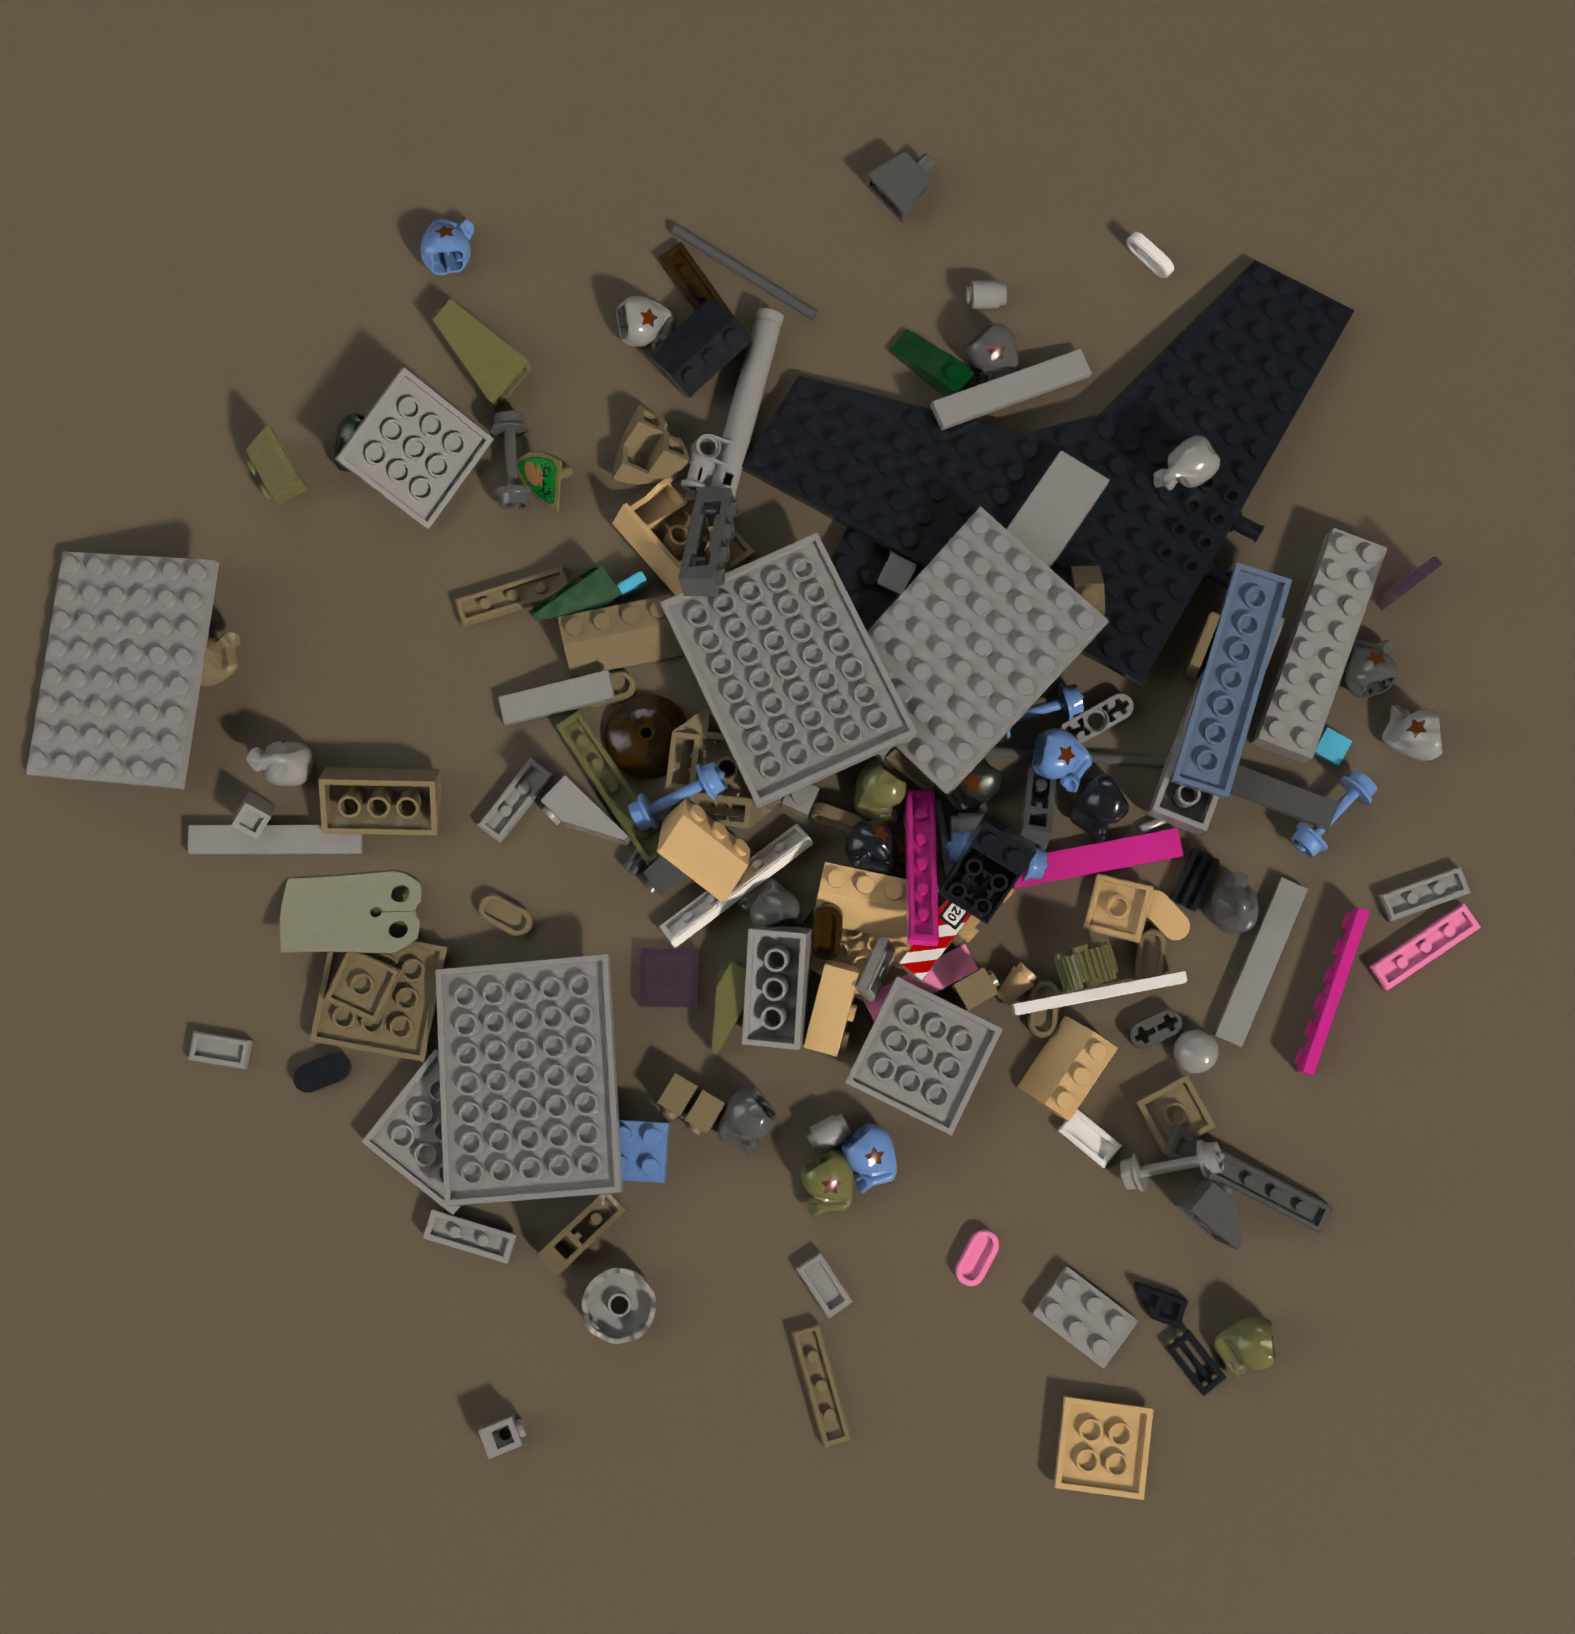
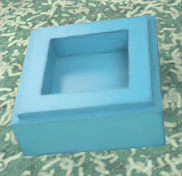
[617,571,648,600]
[1314,727,1352,767]

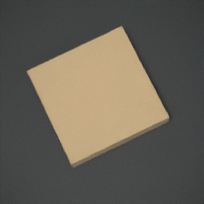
[1083,873,1154,944]

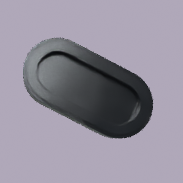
[293,1053,352,1093]

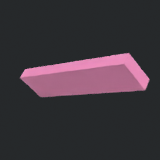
[1368,903,1481,991]
[862,944,979,1022]

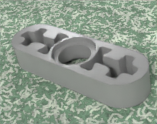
[1059,694,1134,744]

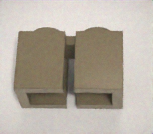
[948,967,1000,1011]
[657,1073,726,1135]

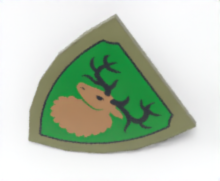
[517,451,573,512]

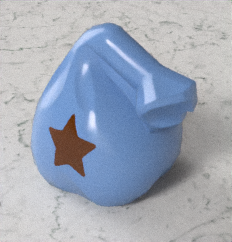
[420,218,474,275]
[1032,728,1093,793]
[842,1123,897,1194]

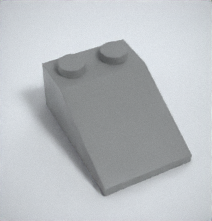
[541,775,631,846]

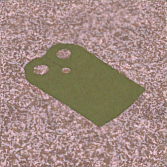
[280,871,422,954]

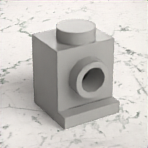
[478,1414,528,1459]

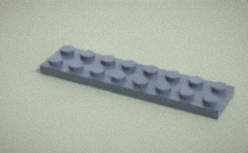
[1170,562,1292,799]

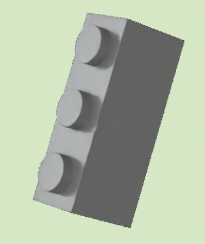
[1174,1178,1242,1250]

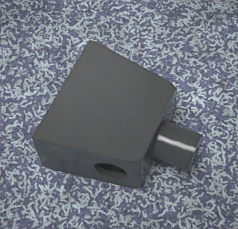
[866,152,935,223]

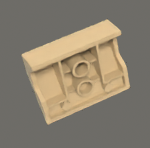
[612,470,755,595]

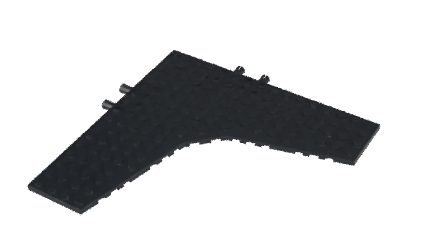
[742,260,1354,686]

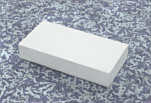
[1057,1109,1122,1168]

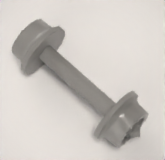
[1120,1140,1225,1192]

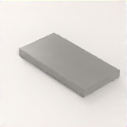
[1006,450,1109,568]

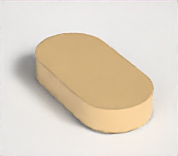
[1147,890,1190,941]

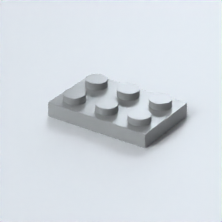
[1032,1266,1138,1369]

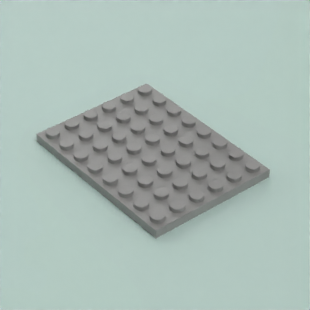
[867,506,1109,795]
[660,533,917,809]
[26,551,219,790]
[435,954,623,1206]

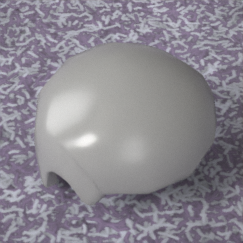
[1174,1029,1219,1074]

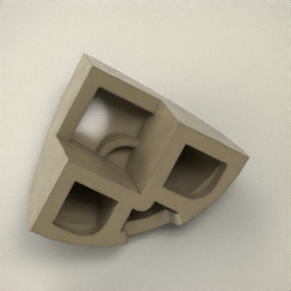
[612,404,689,484]

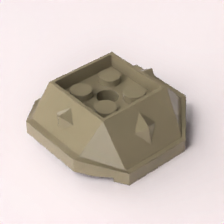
[665,708,781,830]

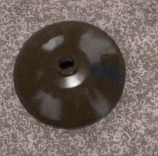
[605,694,687,779]

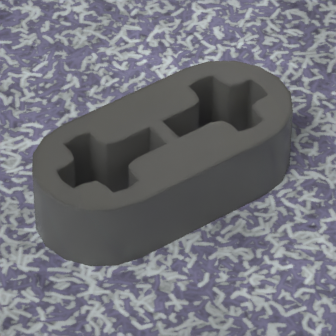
[1128,1010,1182,1049]

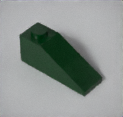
[889,330,974,397]
[529,563,621,620]

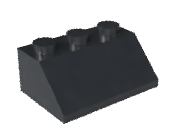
[648,297,752,398]

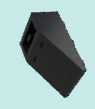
[938,813,1036,924]

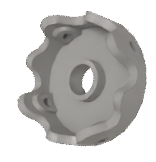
[582,1267,656,1344]

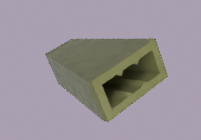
[432,298,532,411]

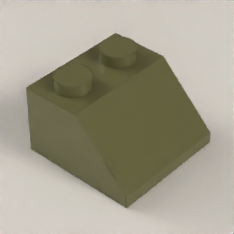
[246,425,308,506]

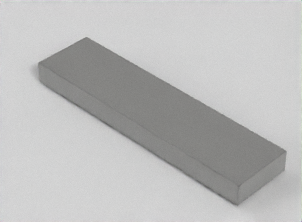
[498,670,616,726]

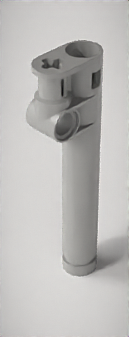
[680,308,784,498]

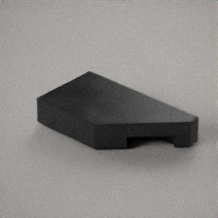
[1134,1281,1188,1328]

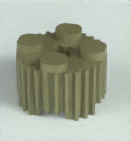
[1054,938,1119,993]

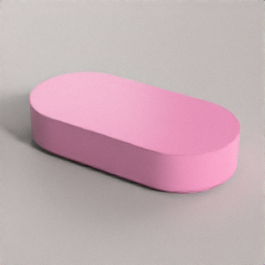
[955,1229,999,1286]

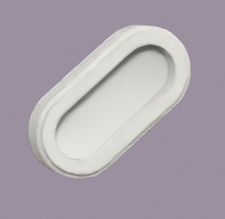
[1126,232,1174,278]

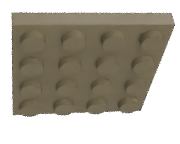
[309,937,449,1062]

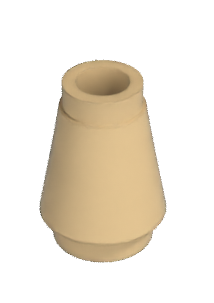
[996,962,1038,1006]

